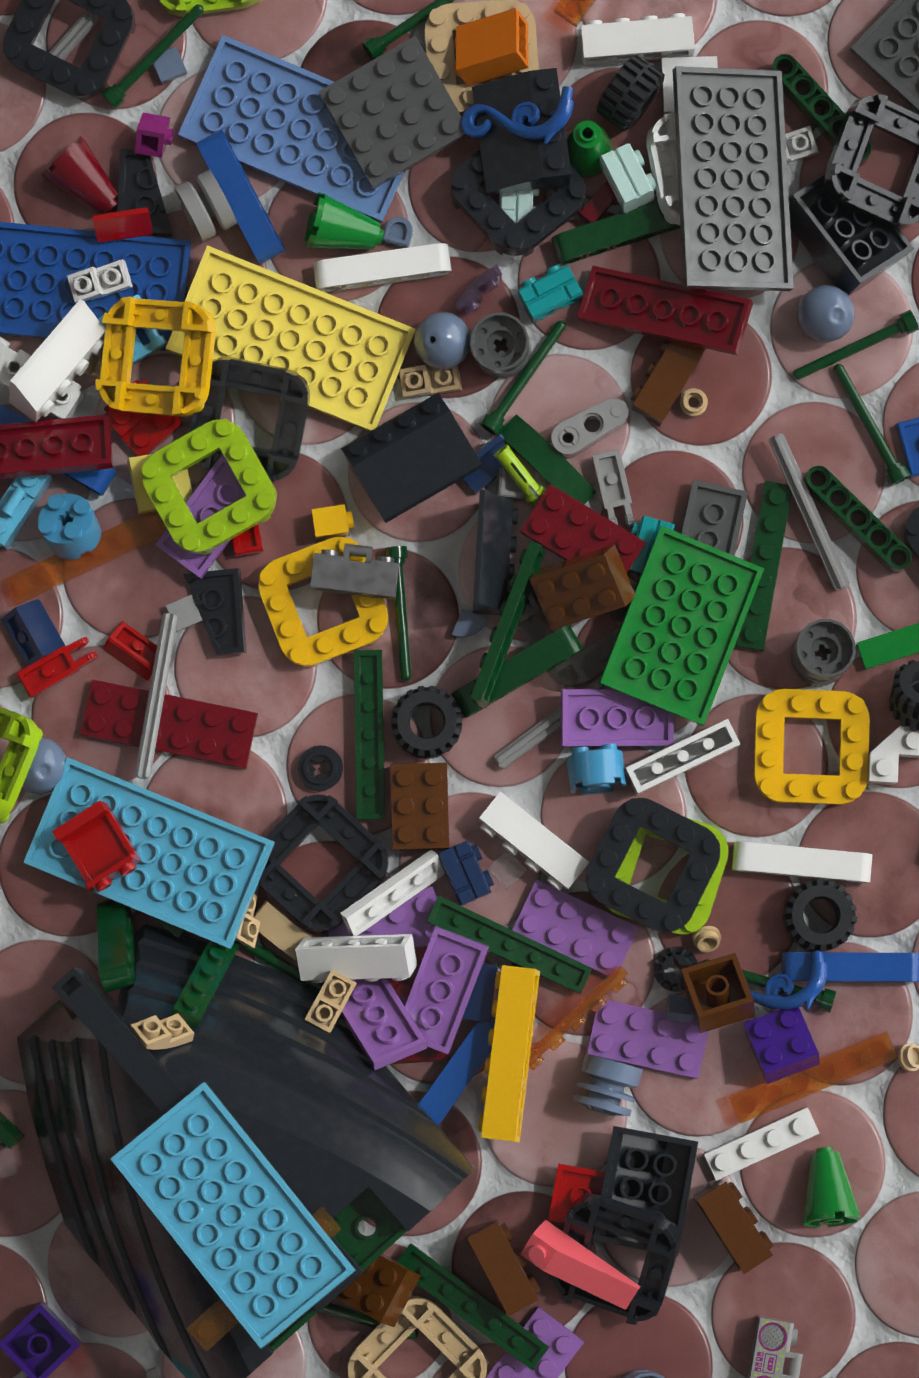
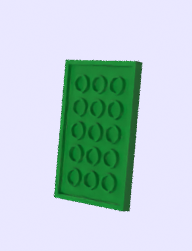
[598,526,764,726]

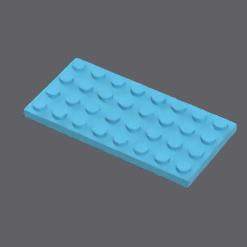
[23,757,275,949]
[111,1082,356,1349]

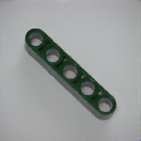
[771,54,872,167]
[551,202,680,265]
[804,465,912,573]
[451,625,583,718]
[97,899,135,993]

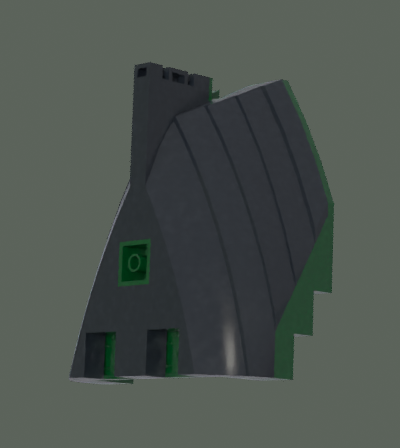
[17,924,475,1378]

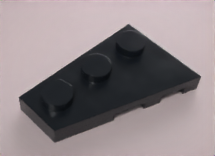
[117,149,173,236]
[183,568,247,656]

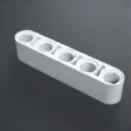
[313,243,452,292]
[732,842,872,883]

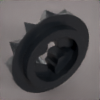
[298,745,343,791]
[653,946,698,992]

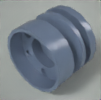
[573,1053,643,1116]

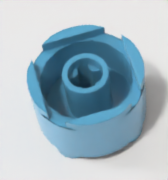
[38,494,102,560]
[566,744,626,794]

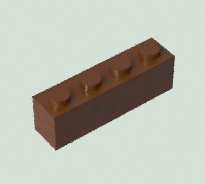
[630,340,706,426]

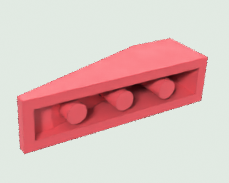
[520,1220,641,1310]

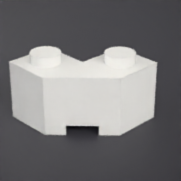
[867,726,919,785]

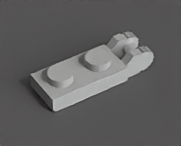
[592,449,634,528]

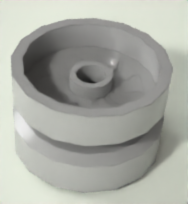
[174,169,238,242]

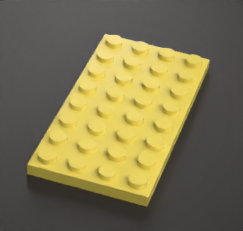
[166,245,416,432]

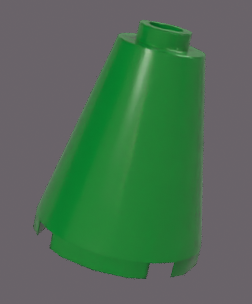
[565,121,613,178]
[304,192,384,250]
[803,1147,861,1228]

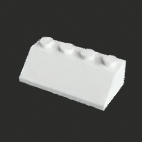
[9,299,105,422]

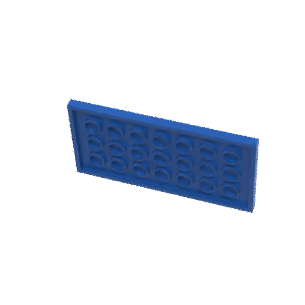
[0,222,192,351]

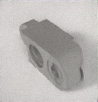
[551,398,629,458]

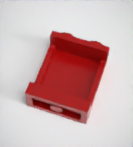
[52,800,142,892]

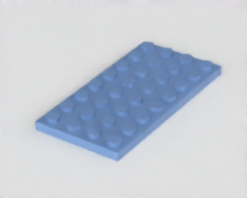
[178,35,405,223]

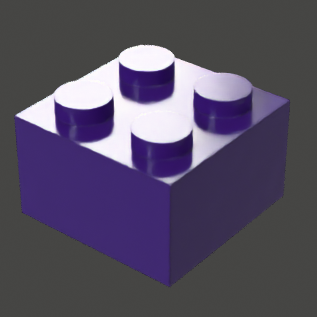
[744,1007,820,1084]
[0,1301,83,1378]

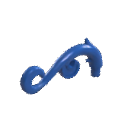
[461,86,574,144]
[750,950,827,1010]

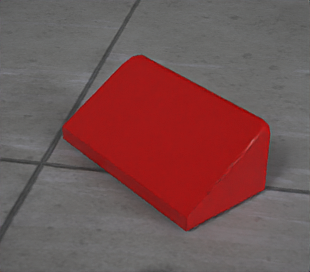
[92,207,153,243]
[103,621,157,681]

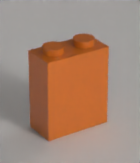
[453,8,529,86]

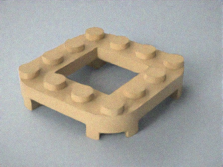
[425,0,539,115]
[347,1296,487,1378]

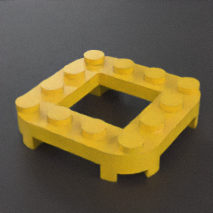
[95,297,216,417]
[259,537,388,668]
[753,689,870,805]

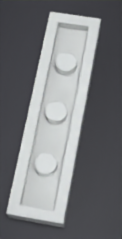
[341,849,445,936]
[703,1107,820,1181]

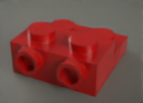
[104,379,183,456]
[548,1163,605,1224]

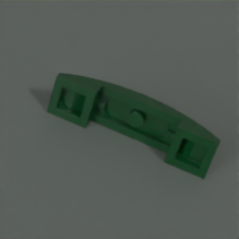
[498,414,596,505]

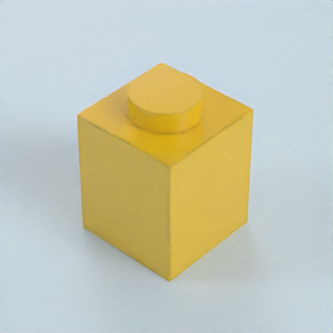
[312,504,354,541]

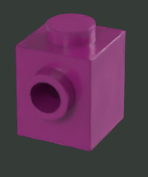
[135,112,174,158]

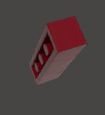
[579,180,617,224]

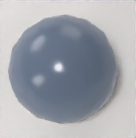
[797,285,855,343]
[414,312,471,370]
[21,737,66,795]

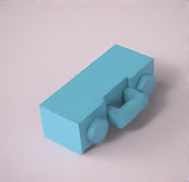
[0,475,53,550]

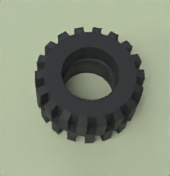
[596,55,665,131]
[889,659,919,732]
[391,686,462,759]
[783,879,857,951]

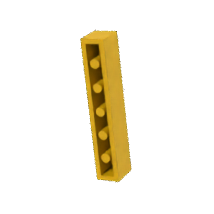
[478,965,540,1143]

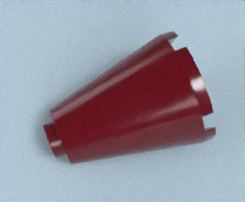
[41,136,118,214]

